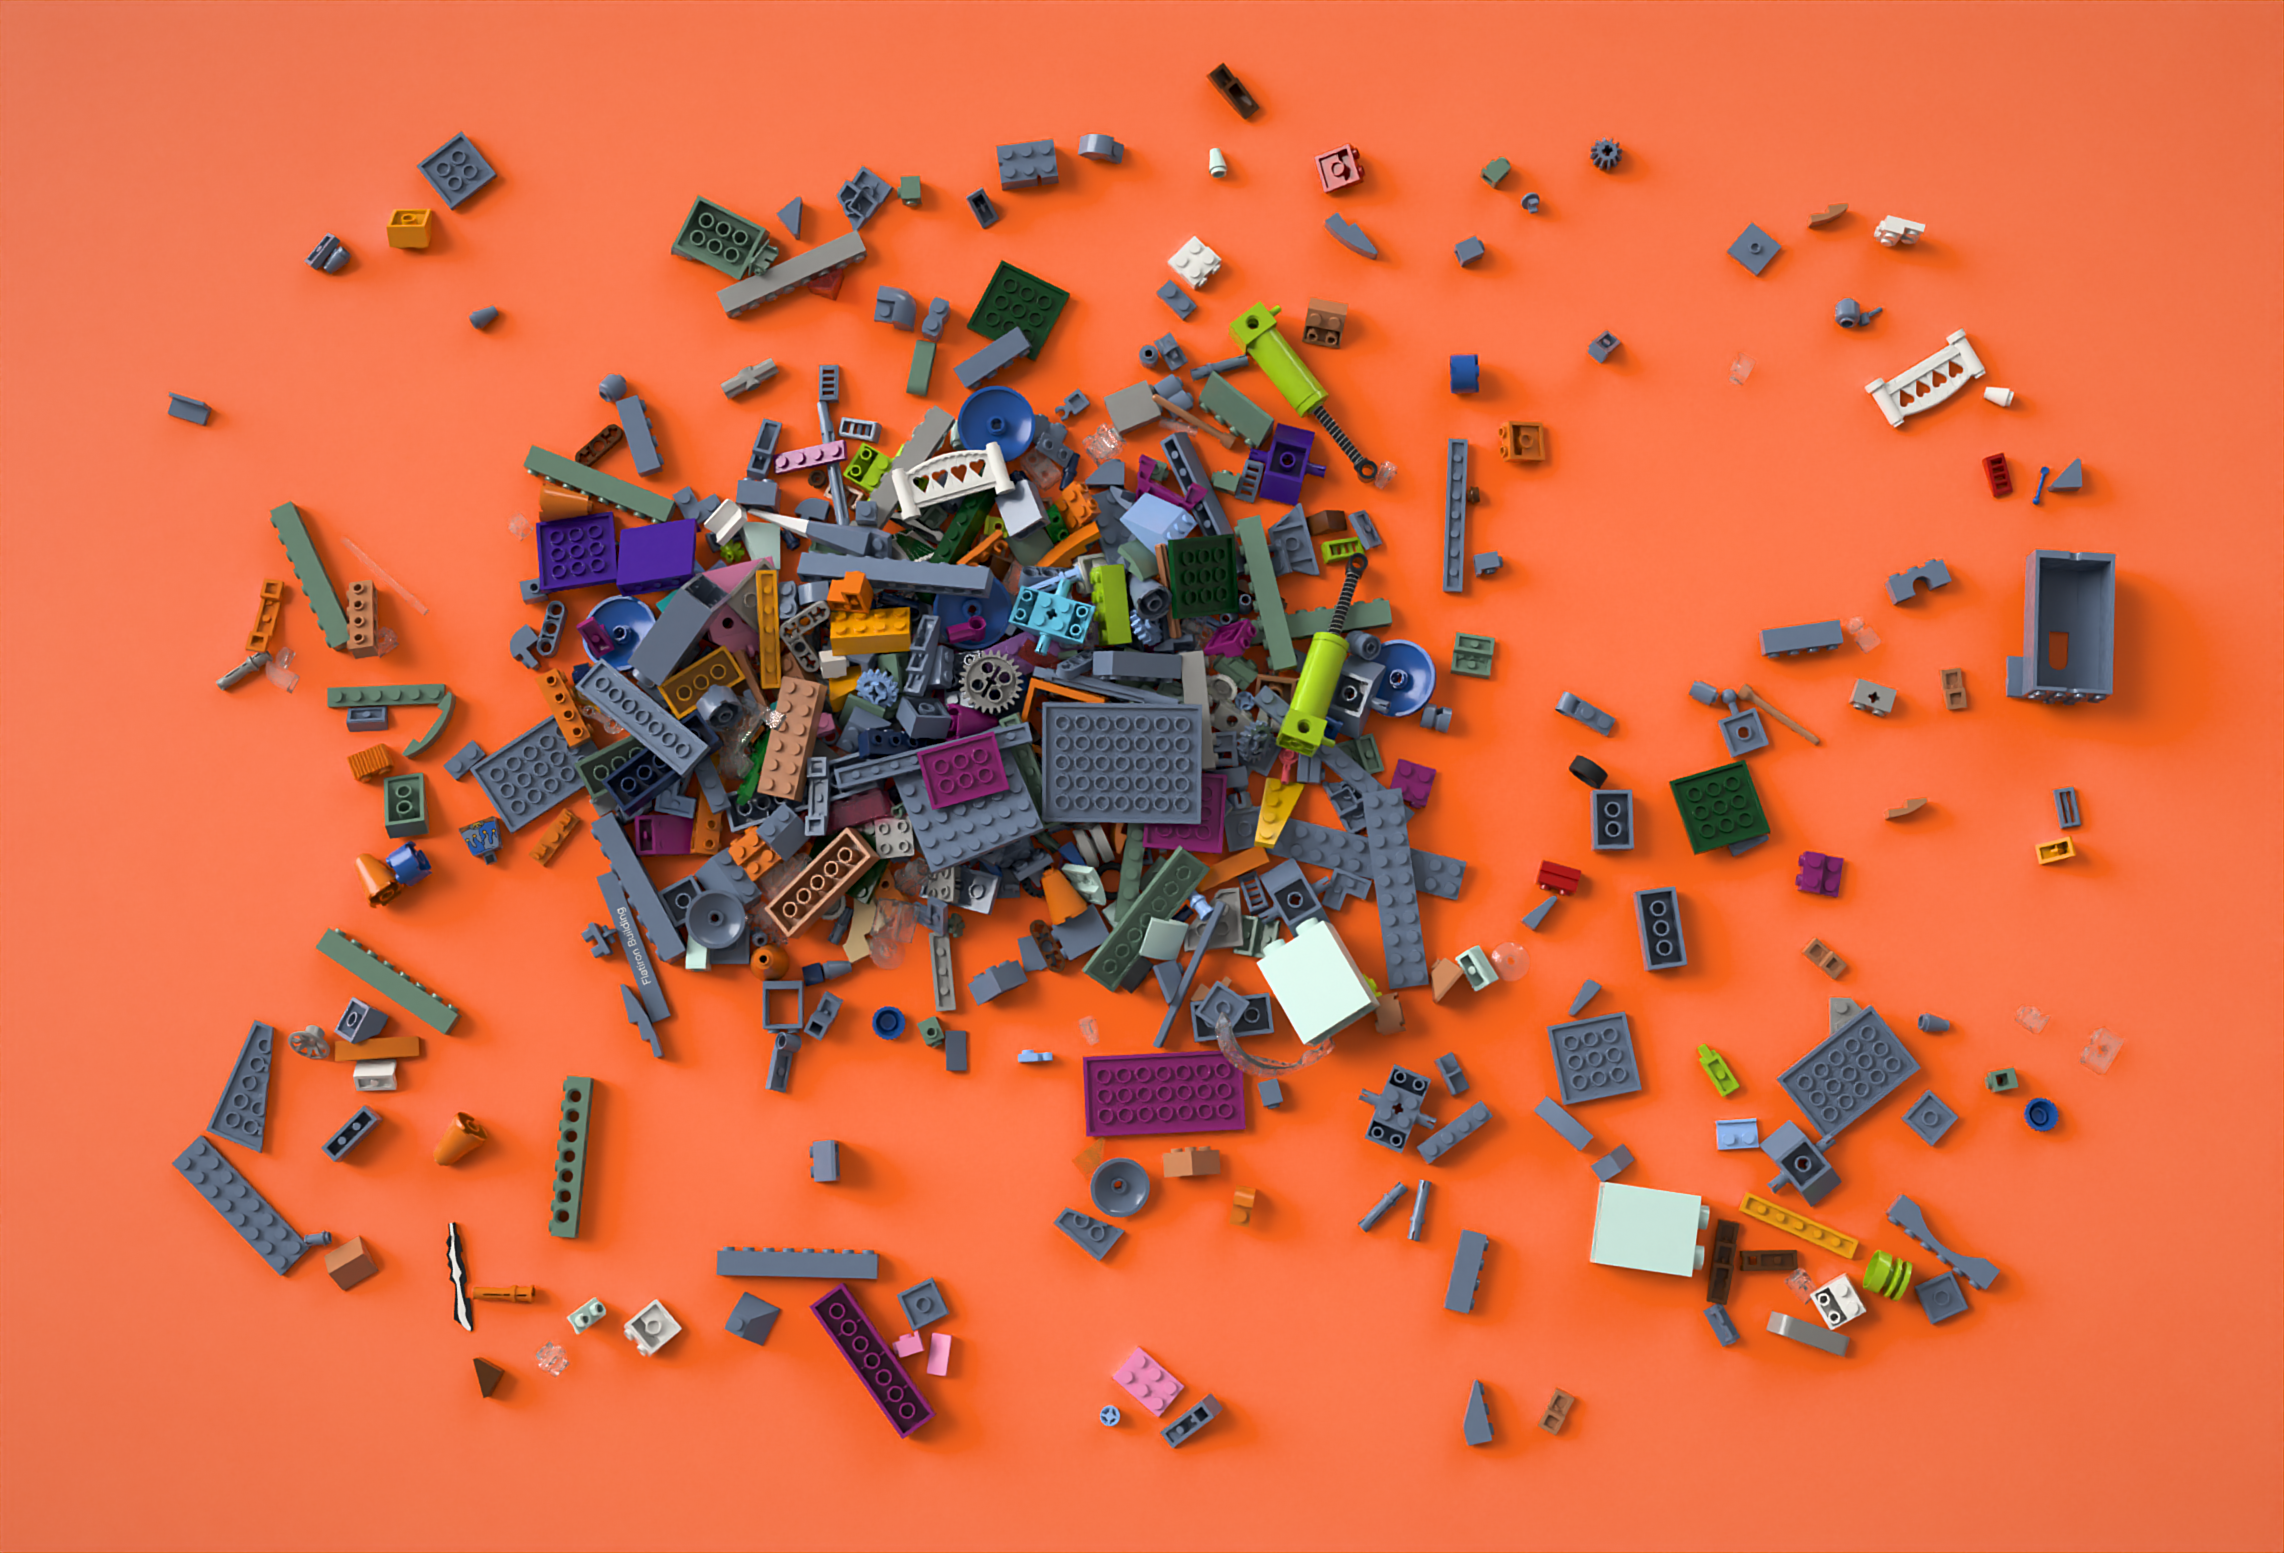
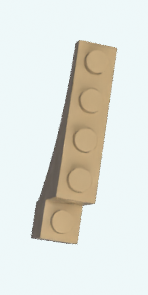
[842,894,887,965]

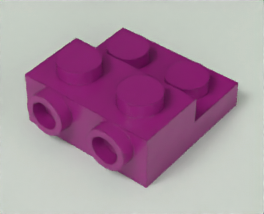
[1203,619,1257,658]
[1390,758,1436,809]
[1795,851,1844,898]

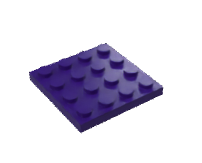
[536,511,618,594]

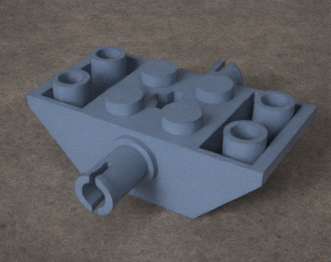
[1326,655,1391,740]
[1258,857,1333,938]
[1358,1064,1437,1154]
[1759,1120,1842,1207]

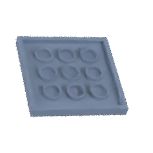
[1546,1011,1642,1105]

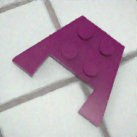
[1135,454,1209,512]

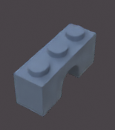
[1884,559,1952,605]

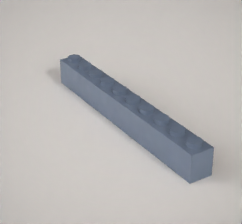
[797,551,994,598]

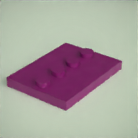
[916,731,1010,811]

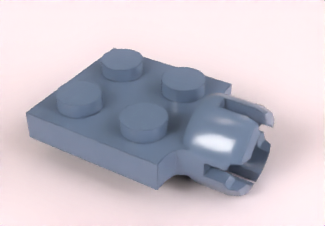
[1224,791,1261,852]

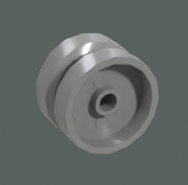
[1072,822,1115,869]

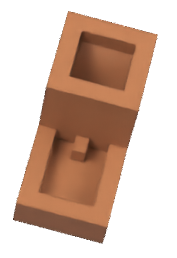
[1190,976,1232,1002]

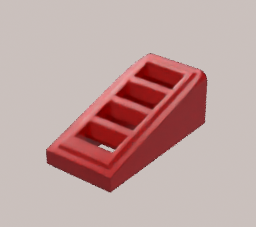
[1982,453,2013,497]

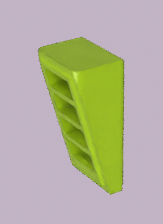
[1320,537,1365,564]

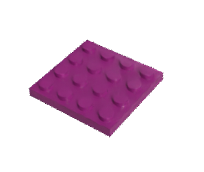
[1142,773,1227,854]

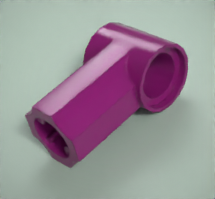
[946,616,986,644]

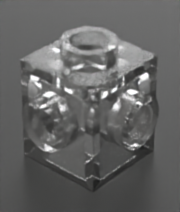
[535,1341,570,1378]

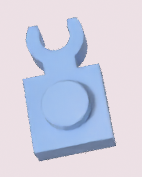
[1018,1049,1053,1063]

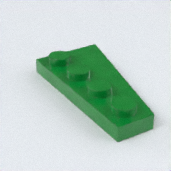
[736,727,772,806]

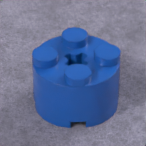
[1450,354,1479,394]
[386,841,432,887]

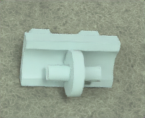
[566,1297,606,1334]

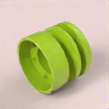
[1863,1249,1912,1302]

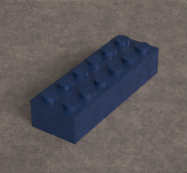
[601,709,725,817]

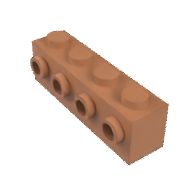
[346,579,379,659]

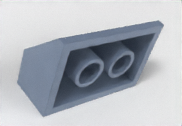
[694,847,762,911]

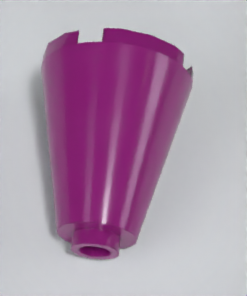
[945,703,999,742]

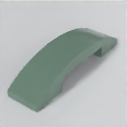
[402,691,456,759]

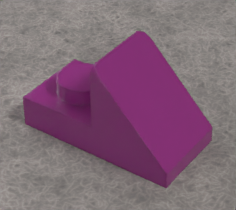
[576,616,614,658]

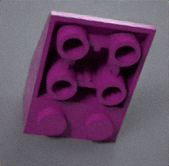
[635,815,694,858]

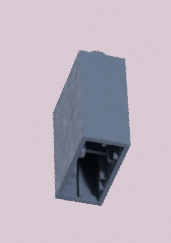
[627,572,732,686]

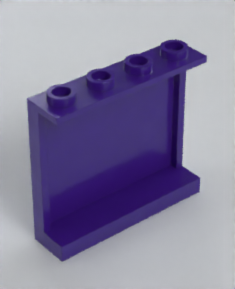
[616,518,701,597]

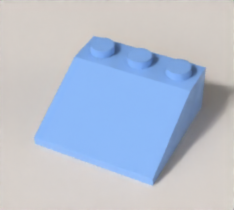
[1119,492,1198,556]

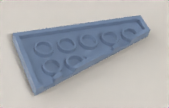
[206,1020,275,1153]

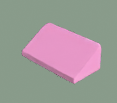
[927,1333,952,1376]

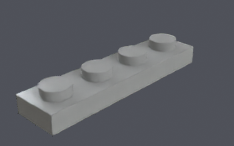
[929,931,956,1012]

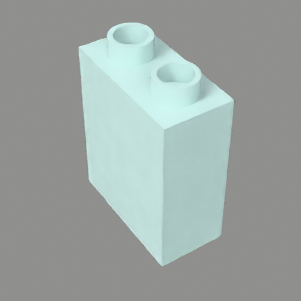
[1257,917,1381,1047]
[1590,1182,1709,1277]

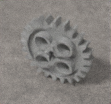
[959,650,1023,714]

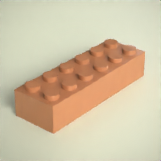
[757,676,827,802]
[764,827,880,939]

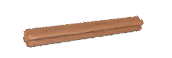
[1155,543,1182,639]

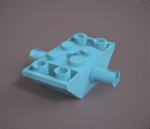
[1008,578,1096,656]

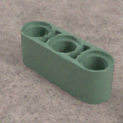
[906,340,937,397]

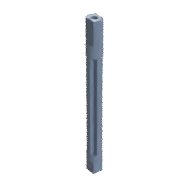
[817,401,850,526]
[1033,666,1180,704]

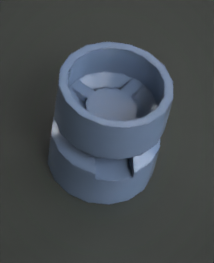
[1345,630,1381,661]
[1420,703,1453,733]

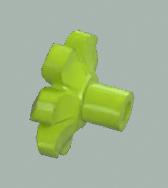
[720,539,745,563]

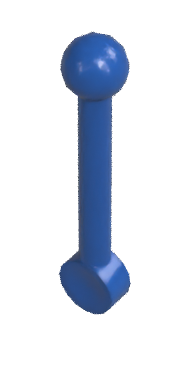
[2032,466,2049,505]

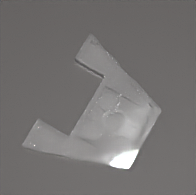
[719,695,787,778]

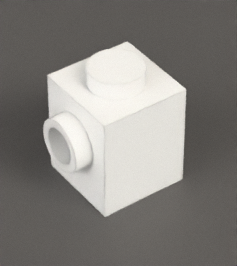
[819,650,849,679]

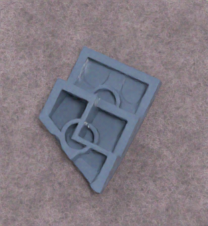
[836,166,894,231]
[1322,781,1367,834]

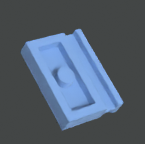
[1715,1118,1759,1150]

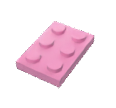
[1112,1346,1184,1417]

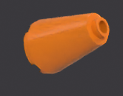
[539,483,593,522]
[354,853,404,908]
[1041,867,1088,925]
[750,943,789,981]
[433,1112,488,1166]

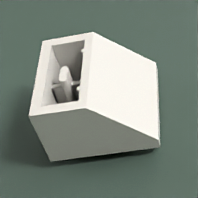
[1810,1272,1867,1330]

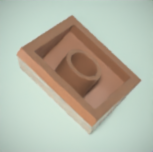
[1254,674,1297,709]
[324,1236,379,1291]

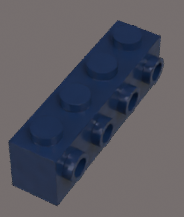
[858,728,937,760]

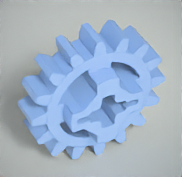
[1129,607,1162,646]
[855,669,899,708]

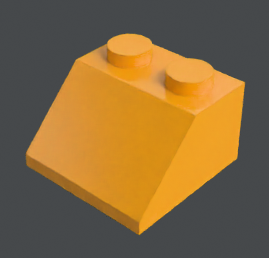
[386,209,432,249]

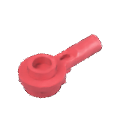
[1279,748,1298,785]

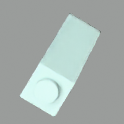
[738,522,780,571]
[686,932,711,972]

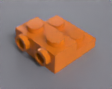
[1498,421,1545,463]
[1053,481,1101,534]
[727,825,782,882]

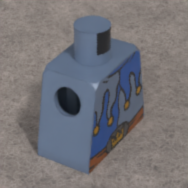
[459,816,503,866]

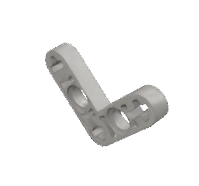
[779,601,830,672]

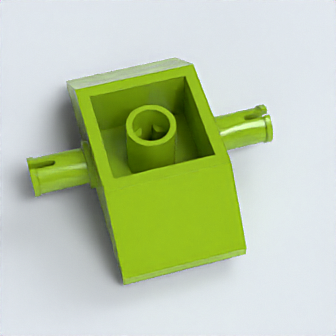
[843,442,929,511]

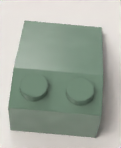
[384,772,429,839]

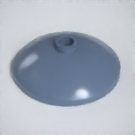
[685,889,745,949]
[1090,1157,1150,1217]

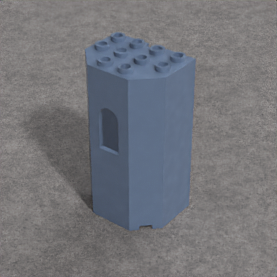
[2022,549,2116,705]

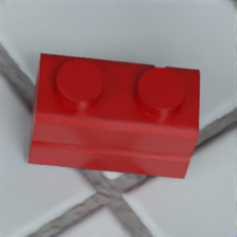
[1535,860,1581,897]

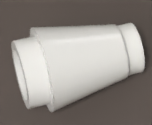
[1983,387,2014,407]

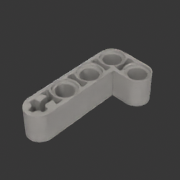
[1766,1311,1850,1357]

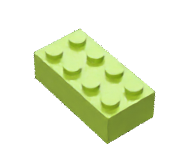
[1089,564,1132,647]

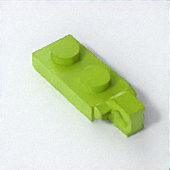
[1697,1044,1740,1098]

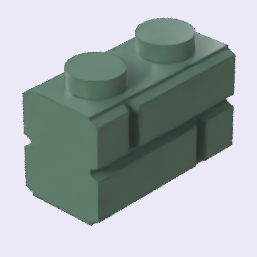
[1213,653,1258,691]

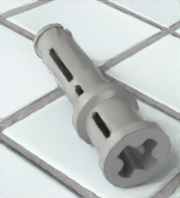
[216,650,273,691]

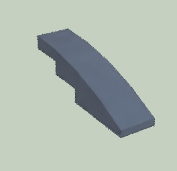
[903,615,941,697]
[620,984,665,1058]

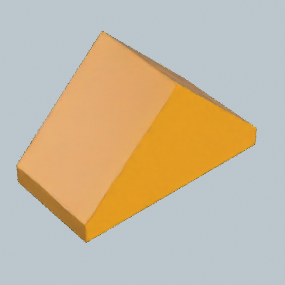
[2035,836,2076,864]

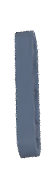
[1056,646,1106,680]

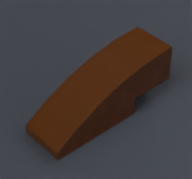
[1206,62,1260,120]

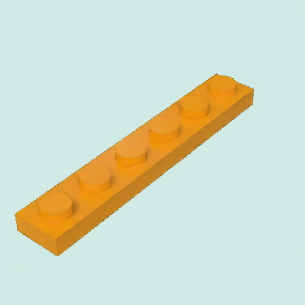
[756,570,781,689]
[1738,1192,1859,1259]

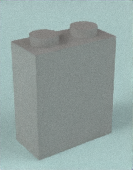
[1103,380,1163,437]

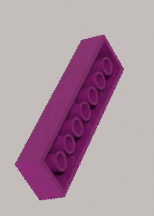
[809,1282,937,1439]

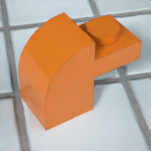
[1229,1184,1256,1228]

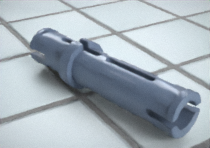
[1190,354,1249,382]
[1407,1179,1432,1241]
[1358,1181,1408,1233]

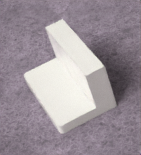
[704,499,748,546]
[353,1059,397,1091]

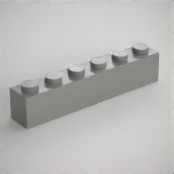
[1180,651,1219,771]

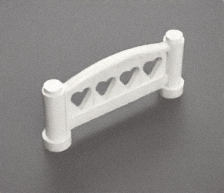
[1864,328,1986,428]
[892,442,1015,521]

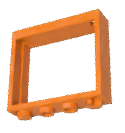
[1021,677,1110,758]

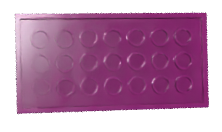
[1083,1049,1246,1137]

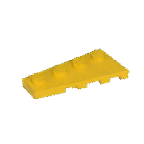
[1254,777,1305,849]

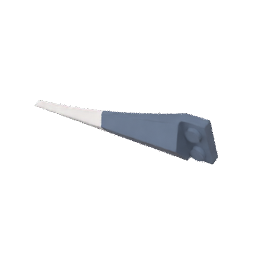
[748,508,892,559]

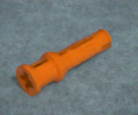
[472,1285,535,1303]

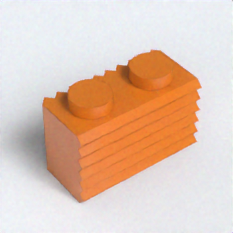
[346,743,395,783]

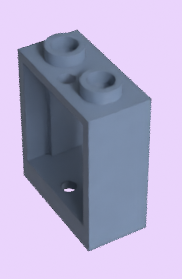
[762,981,804,1034]

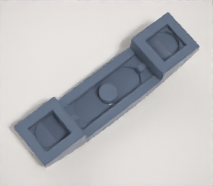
[805,757,830,836]

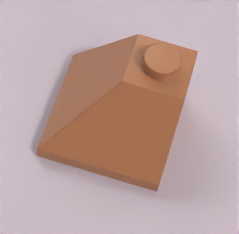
[1430,957,1464,1004]

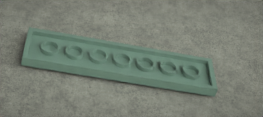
[1082,845,1210,992]

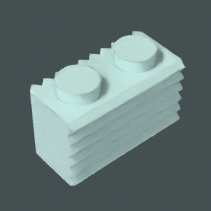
[1455,945,1499,991]

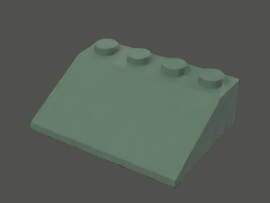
[672,195,770,281]
[1198,371,1274,450]

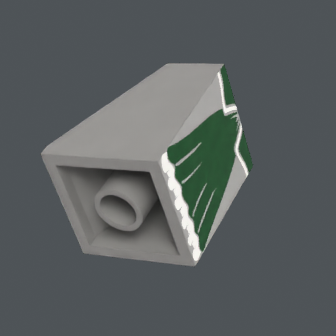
[892,528,936,595]

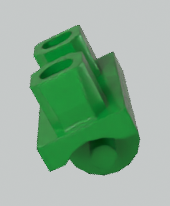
[1044,504,1070,544]

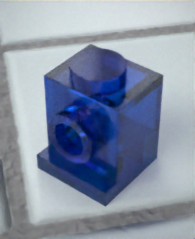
[572,662,593,685]

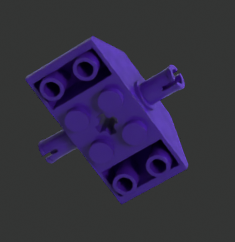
[1248,423,1326,506]

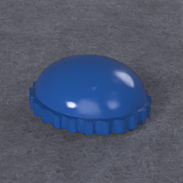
[872,1005,906,1040]
[2024,1098,2059,1132]

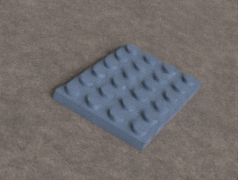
[470,714,599,834]
[1775,1005,1921,1138]

